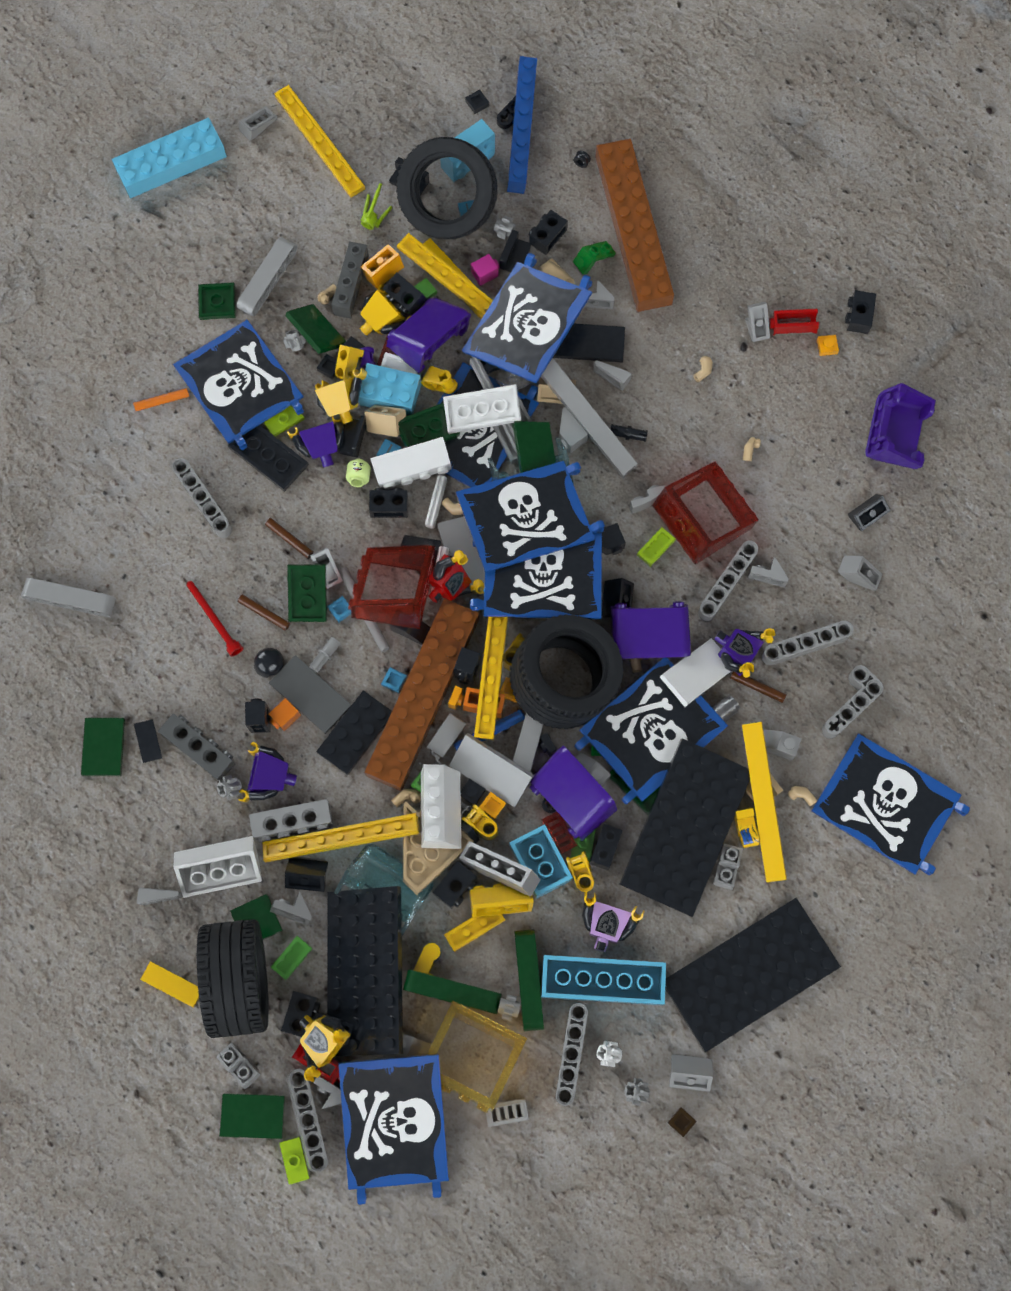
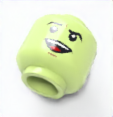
[345,459,371,487]

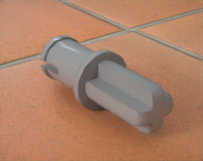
[309,637,340,673]

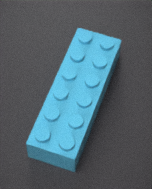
[112,118,227,199]
[541,955,666,1005]

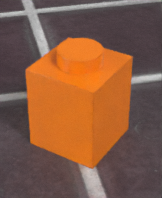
[269,698,301,731]

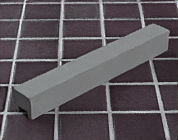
[541,358,638,479]

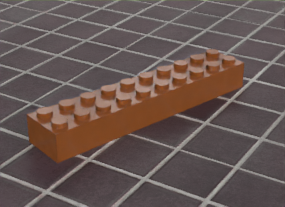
[595,138,674,312]
[364,599,480,791]

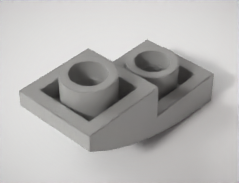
[630,485,666,514]
[427,713,466,758]
[713,843,743,890]
[216,1042,261,1090]

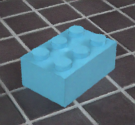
[440,119,495,182]
[359,363,422,415]
[509,824,573,899]

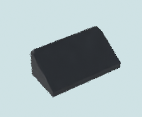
[848,494,891,531]

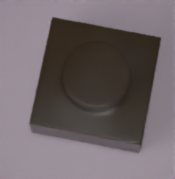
[667,1107,697,1137]

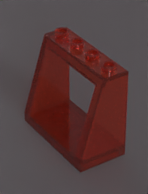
[652,461,759,564]
[348,545,435,629]

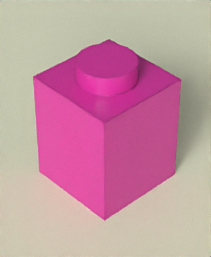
[471,254,500,286]

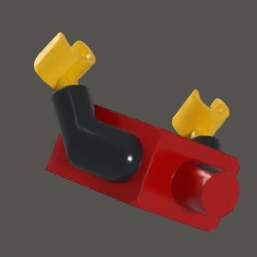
[428,550,485,603]

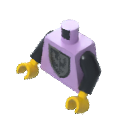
[582,891,645,952]

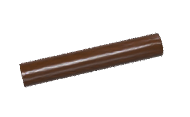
[265,518,314,559]
[237,594,290,631]
[730,672,787,703]

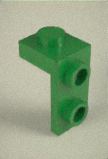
[573,241,616,275]

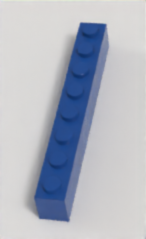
[507,56,537,194]

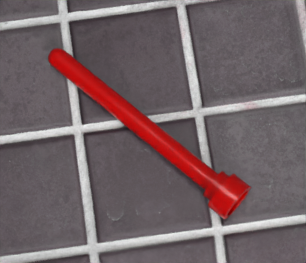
[186,581,243,657]

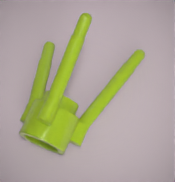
[360,183,392,230]

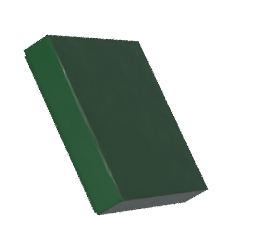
[198,282,236,320]
[230,894,283,940]

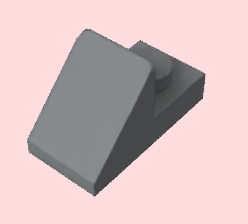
[584,281,614,309]
[745,302,770,342]
[310,548,343,589]
[748,557,789,588]
[270,892,312,925]
[313,1076,342,1109]

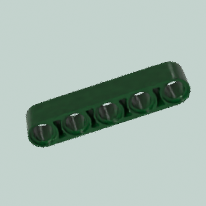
[514,929,544,1032]
[403,970,502,1014]

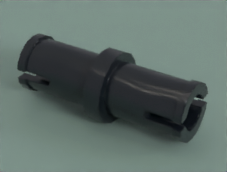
[610,424,648,442]

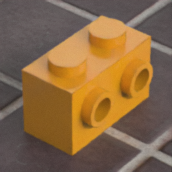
[361,244,404,289]

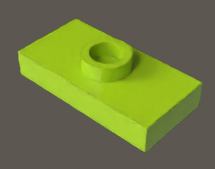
[264,406,305,436]
[637,527,676,567]
[279,1137,310,1185]

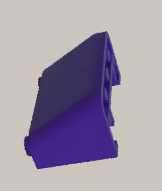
[387,297,471,373]
[865,383,936,469]
[611,601,691,659]
[529,745,617,841]

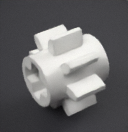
[597,1041,622,1067]

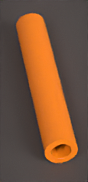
[133,388,190,411]

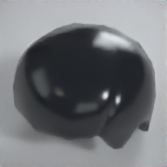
[254,648,284,678]

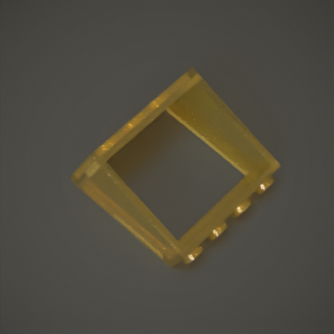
[427,1001,527,1113]

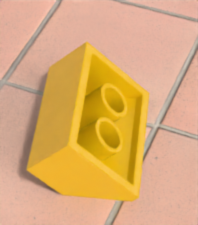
[469,883,534,918]

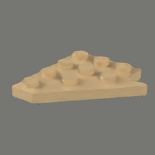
[403,802,474,895]

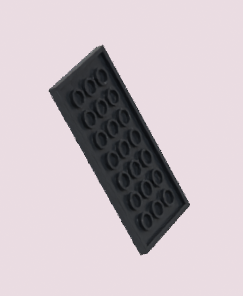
[619,738,750,917]
[327,886,403,1057]
[665,897,841,1053]

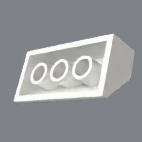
[370,437,452,490]
[421,764,461,849]
[173,836,262,898]

